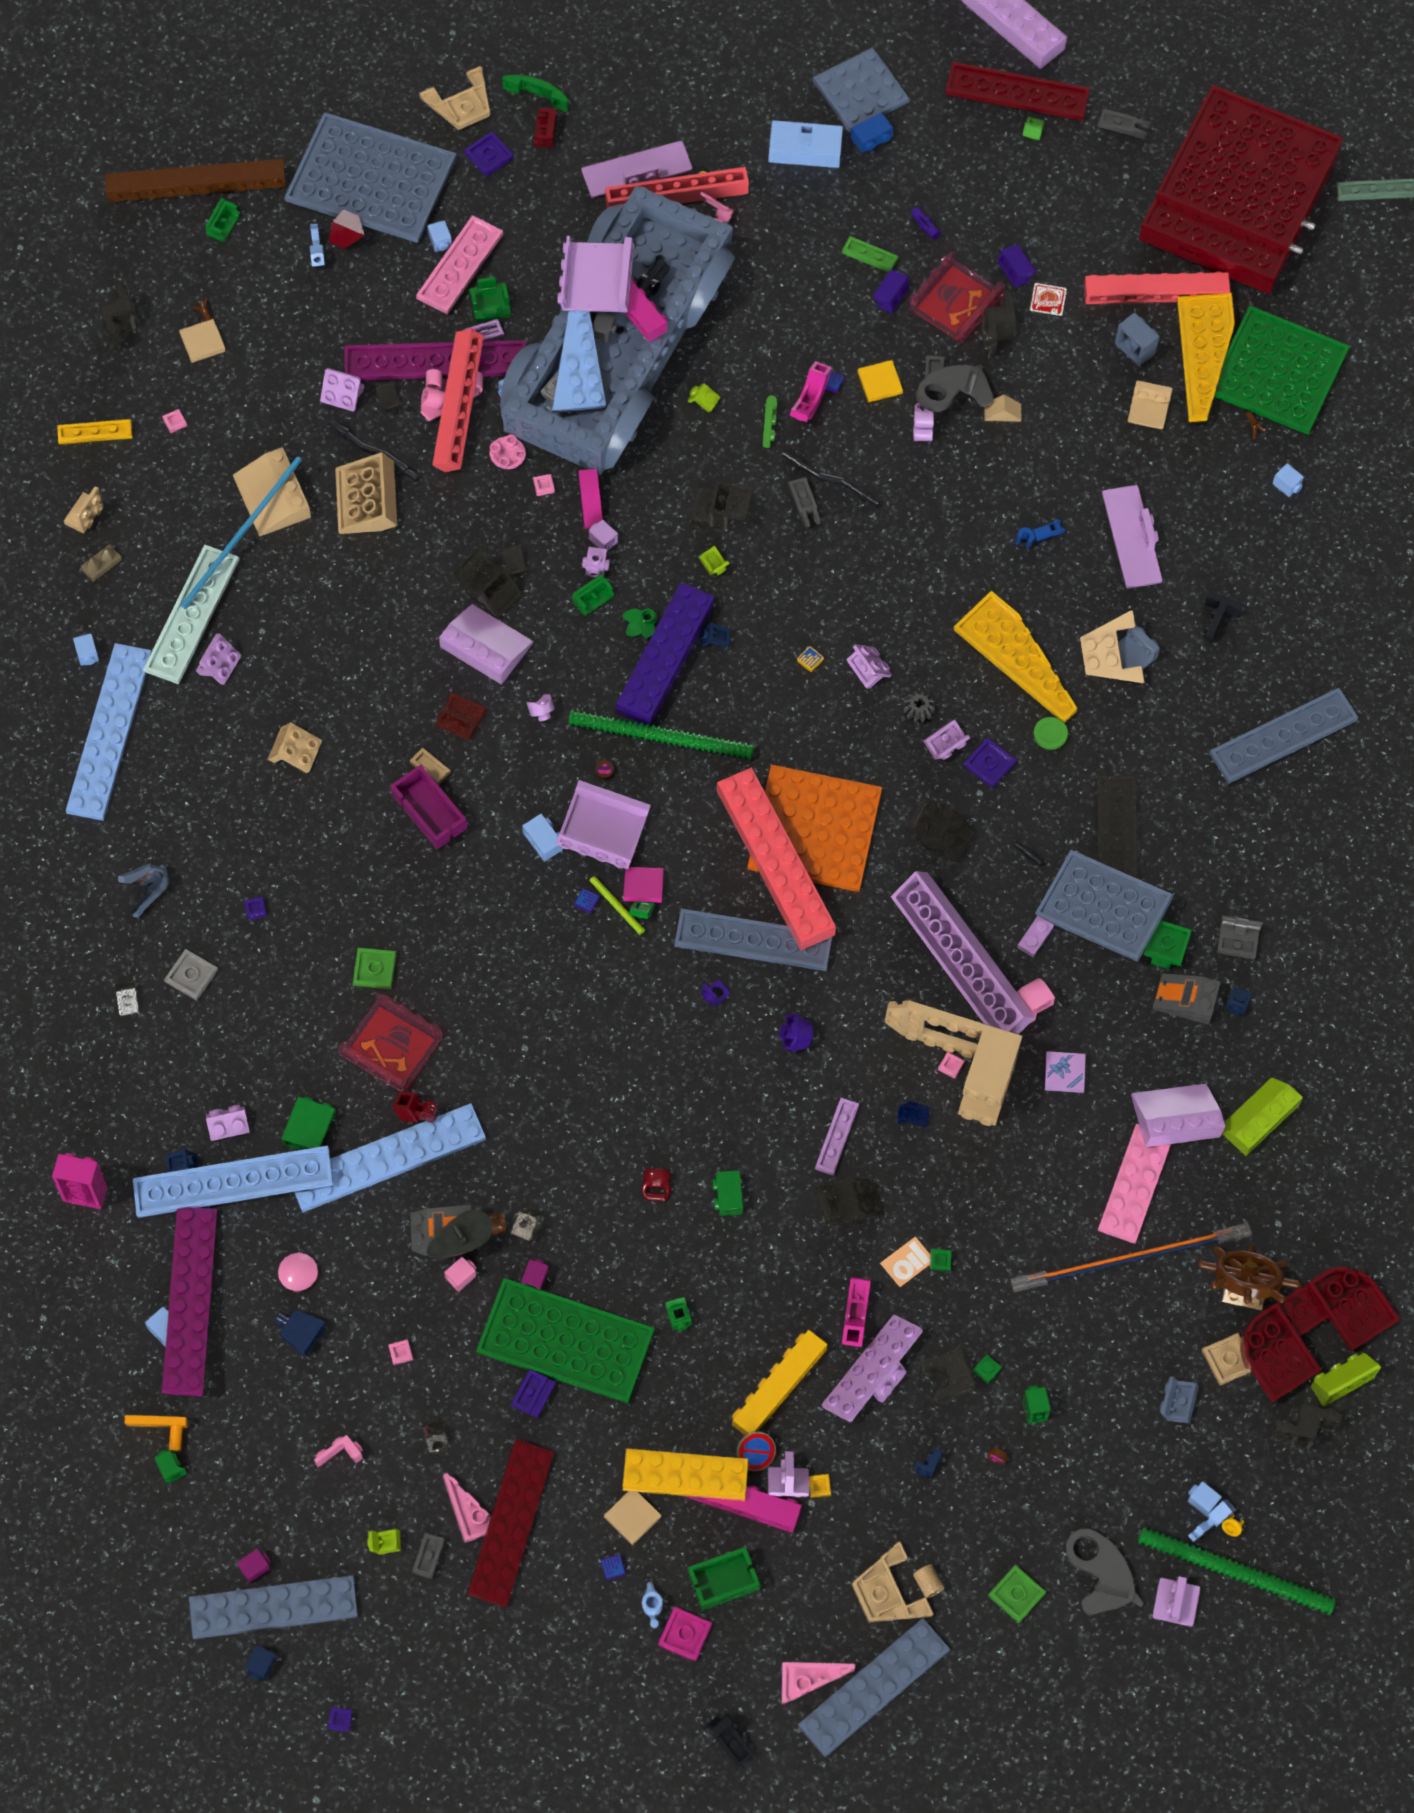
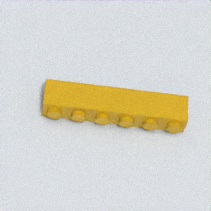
[732,1330,827,1435]

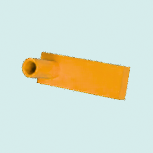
[125,1415,188,1451]

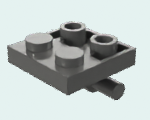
[1217,915,1261,960]

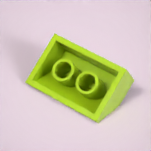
[1311,1353,1381,1407]

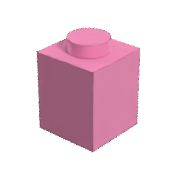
[444,1257,476,1292]

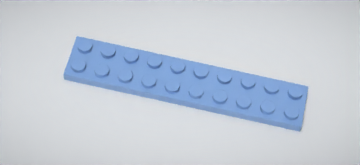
[66,643,151,821]
[294,1103,486,1213]
[133,1146,334,1218]

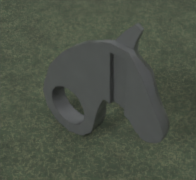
[916,364,994,412]
[1065,1529,1144,1615]

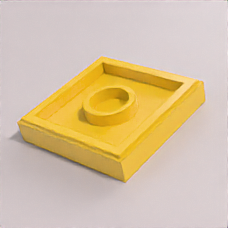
[857,360,903,402]

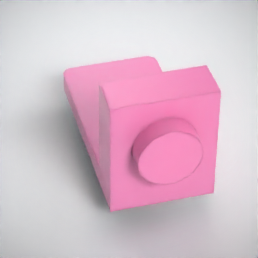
[314,1435,363,1467]

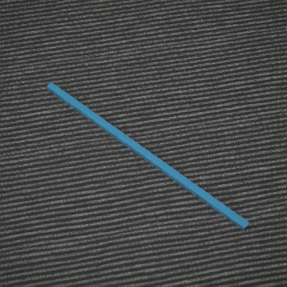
[181,456,302,609]

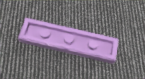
[815,1098,859,1176]

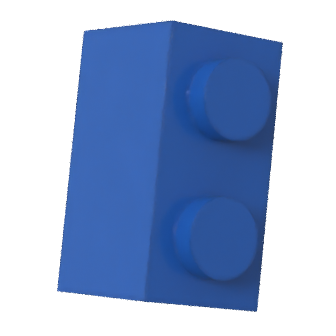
[851,113,893,153]

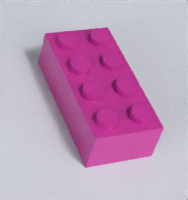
[52,1153,108,1209]

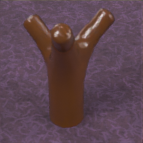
[193,298,212,321]
[1245,411,1267,440]

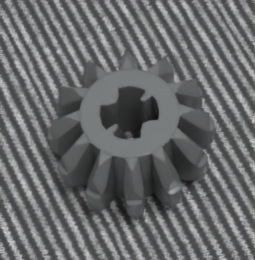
[903,691,935,723]

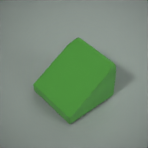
[1023,117,1045,140]

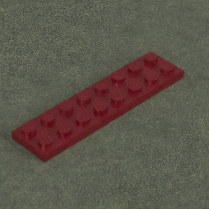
[945,62,1090,121]
[467,1439,554,1608]

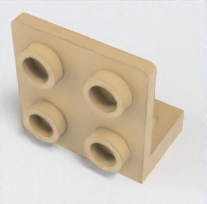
[1128,380,1172,429]
[64,487,103,534]
[268,723,322,773]

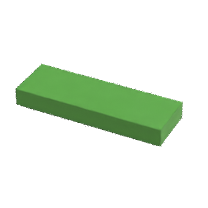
[842,236,899,272]

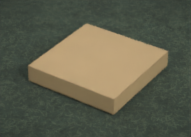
[179,319,226,363]
[1202,1333,1251,1386]
[604,1491,661,1546]

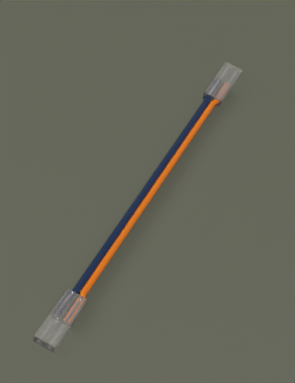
[1010,1223,1252,1292]

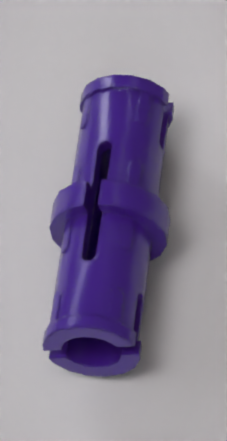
[911,207,941,240]

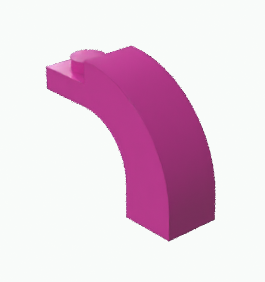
[790,361,832,422]
[842,1277,871,1347]

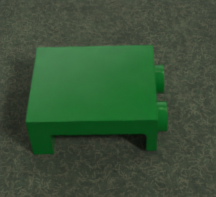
[281,1097,336,1150]

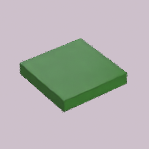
[353,948,396,989]
[988,1565,1046,1623]

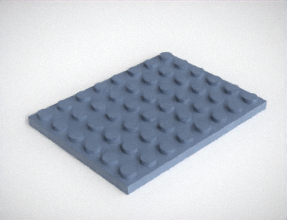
[285,112,456,243]

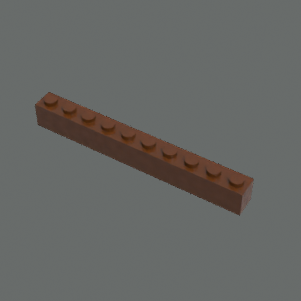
[105,159,286,202]

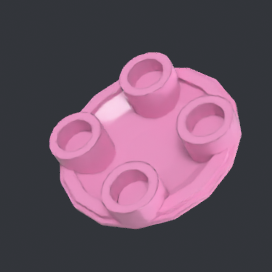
[489,435,526,469]
[278,1253,318,1293]

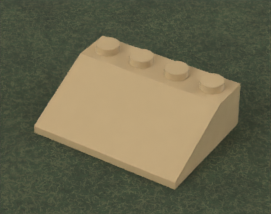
[233,447,311,537]
[336,452,397,534]

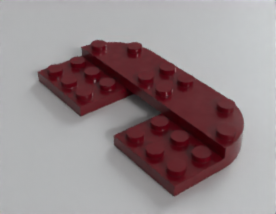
[1240,1267,1400,1403]

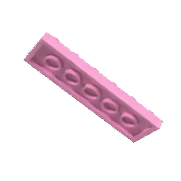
[416,215,503,315]
[1098,1124,1171,1244]

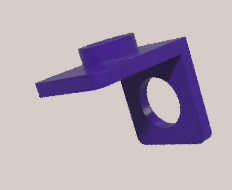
[701,980,730,1007]

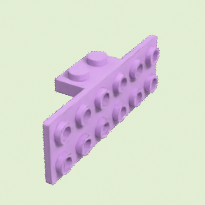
[581,141,693,198]
[1102,485,1162,589]
[822,1315,923,1422]

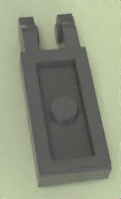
[1098,109,1150,139]
[788,477,821,528]

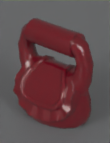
[641,1168,671,1201]

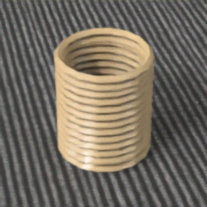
[913,1565,945,1598]

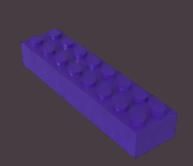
[616,582,714,726]

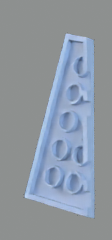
[551,311,606,413]

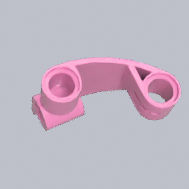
[421,369,483,421]

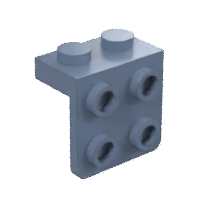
[1118,625,1160,669]

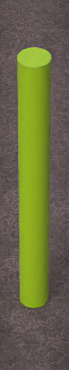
[590,876,645,935]

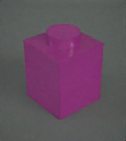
[521,1259,549,1290]
[237,1549,271,1583]

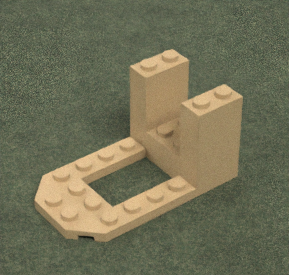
[885,1000,1022,1126]

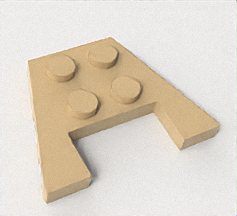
[419,66,490,130]
[1080,610,1145,683]
[852,1542,933,1622]

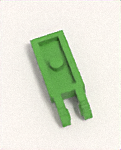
[763,396,777,448]

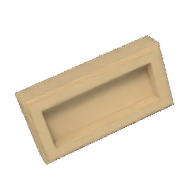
[410,748,451,786]

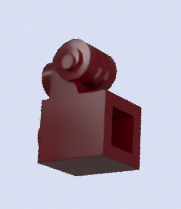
[392,1091,438,1122]

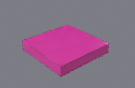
[623,867,664,903]
[658,1606,712,1662]

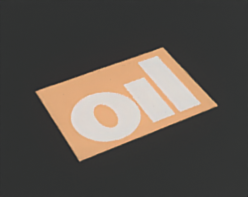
[880,1237,930,1287]

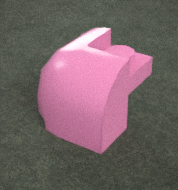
[1017,978,1055,1023]

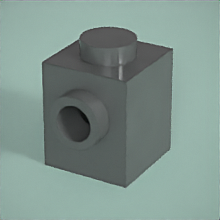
[592,311,618,343]

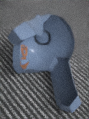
[118,864,169,917]

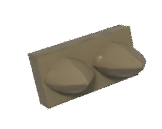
[81,544,122,582]

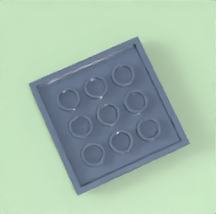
[813,47,909,132]

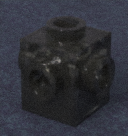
[511,1208,542,1240]

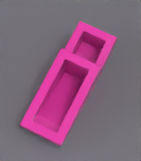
[578,469,602,529]

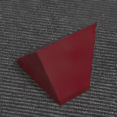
[329,209,364,249]

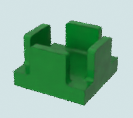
[469,277,511,323]
[1143,921,1192,969]

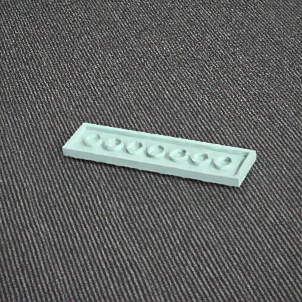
[144,545,239,684]

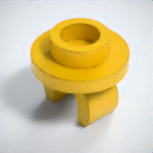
[1222,1514,1244,1537]

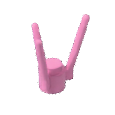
[700,192,733,223]

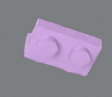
[923,720,970,760]
[206,1105,250,1141]

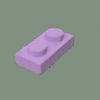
[1017,916,1054,958]

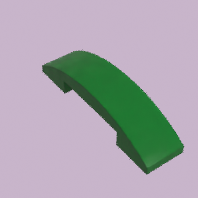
[502,75,568,112]

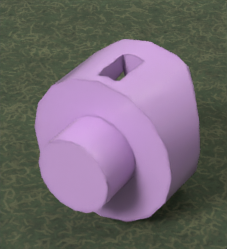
[526,694,555,721]

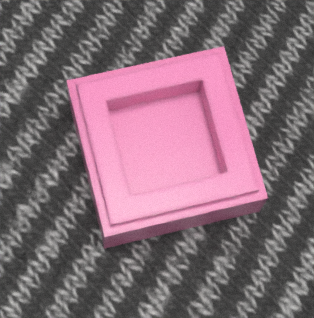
[162,409,187,433]
[533,474,555,496]
[938,1052,965,1079]
[388,1339,413,1365]

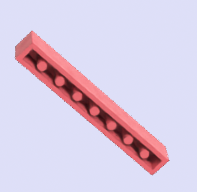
[605,167,749,208]
[1084,272,1230,304]
[432,328,484,472]

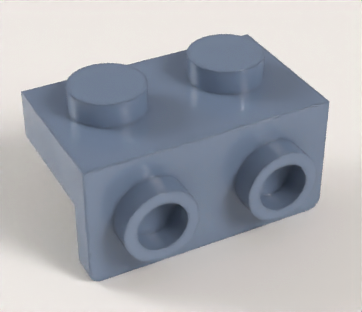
[1160,1376,1199,1424]

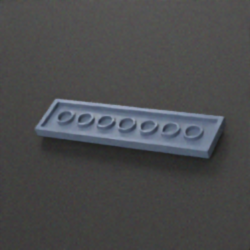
[1209,688,1358,784]
[674,909,832,971]
[189,1575,358,1639]
[798,1618,950,1758]

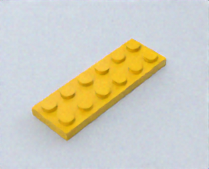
[623,1449,748,1501]

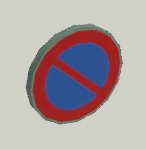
[737,1431,776,1471]

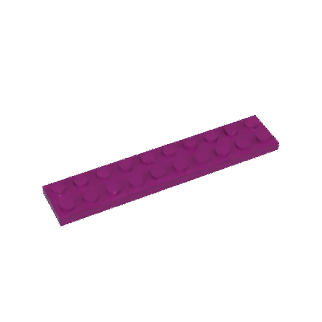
[345,340,526,380]
[162,1207,217,1396]

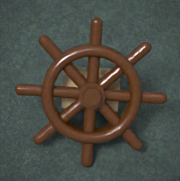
[1198,1245,1301,1310]

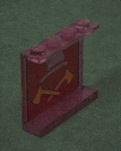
[909,251,1005,343]
[338,993,443,1092]

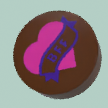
[595,760,614,780]
[987,1448,1008,1465]

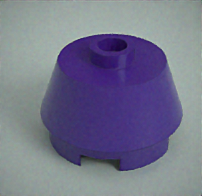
[779,1013,813,1052]

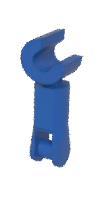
[1015,520,1065,549]

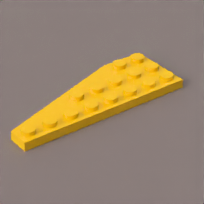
[1177,293,1235,422]
[953,591,1077,723]

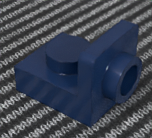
[700,623,730,648]
[1226,986,1252,1016]
[165,1149,198,1173]
[914,1448,943,1478]

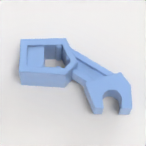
[310,223,324,266]
[1188,1499,1236,1542]

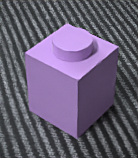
[589,519,618,551]

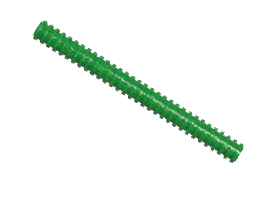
[568,709,754,760]
[1138,1526,1336,1615]

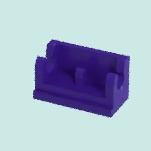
[997,244,1036,288]
[873,270,910,313]

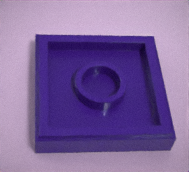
[464,132,514,177]
[963,737,1017,788]

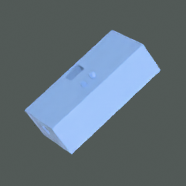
[769,120,843,168]

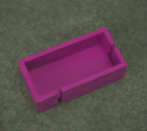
[390,764,467,849]

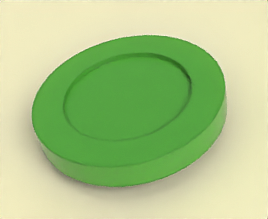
[1034,717,1068,750]

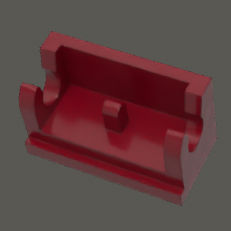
[533,108,557,148]

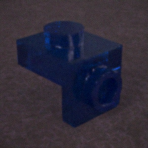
[898,1101,930,1127]

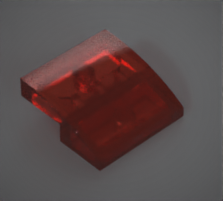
[435,693,486,741]

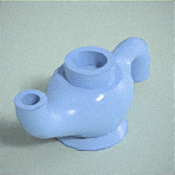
[642,1582,663,1629]

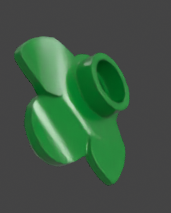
[622,608,657,639]

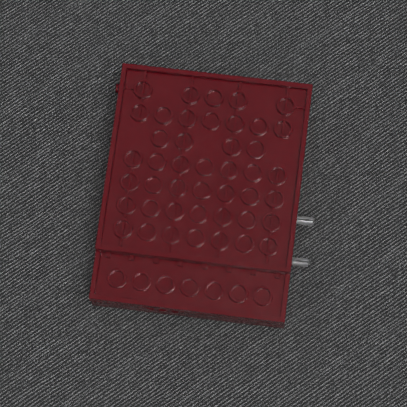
[1138,85,1343,294]

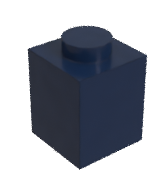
[245,1645,277,1681]

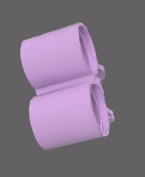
[913,402,934,441]

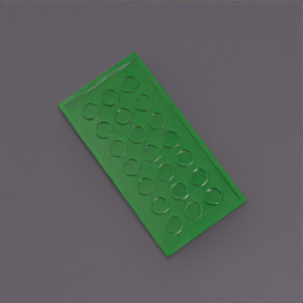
[476,1278,655,1404]

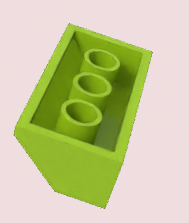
[1222,1078,1303,1156]

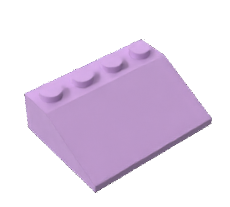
[439,604,533,685]
[1131,1084,1225,1147]

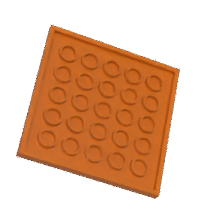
[747,765,882,892]

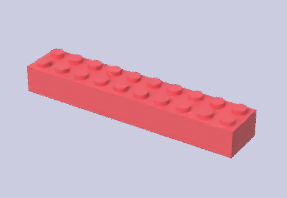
[717,767,836,951]

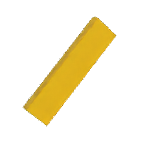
[57,419,132,444]

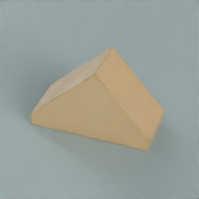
[985,395,1021,422]

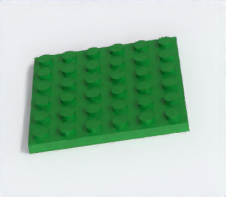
[1214,306,1350,435]

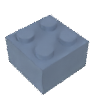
[1115,313,1159,367]

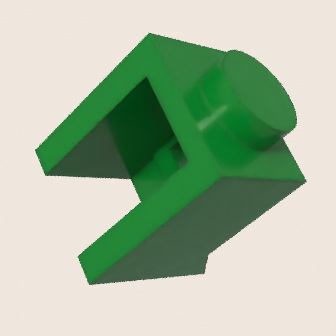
[665,1297,691,1331]
[154,1449,187,1484]

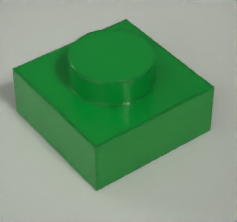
[630,901,654,919]
[929,1249,951,1272]
[973,1354,1002,1384]

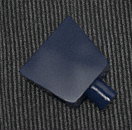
[275,1310,326,1358]

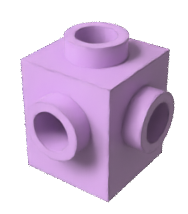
[582,547,610,578]

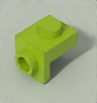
[688,383,720,412]
[698,546,730,575]
[367,1529,401,1555]

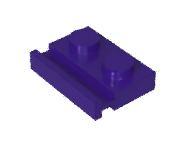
[511,1370,556,1419]

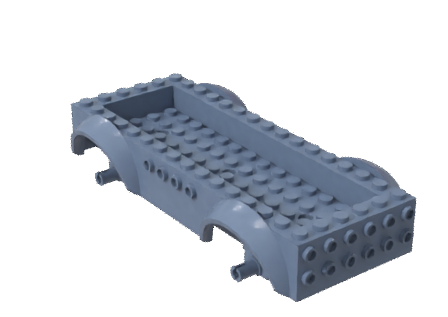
[500,185,735,475]

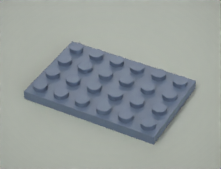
[1035,850,1173,962]

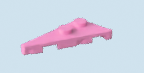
[443,1473,490,1543]
[782,1662,855,1704]

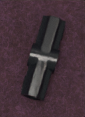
[637,259,670,299]

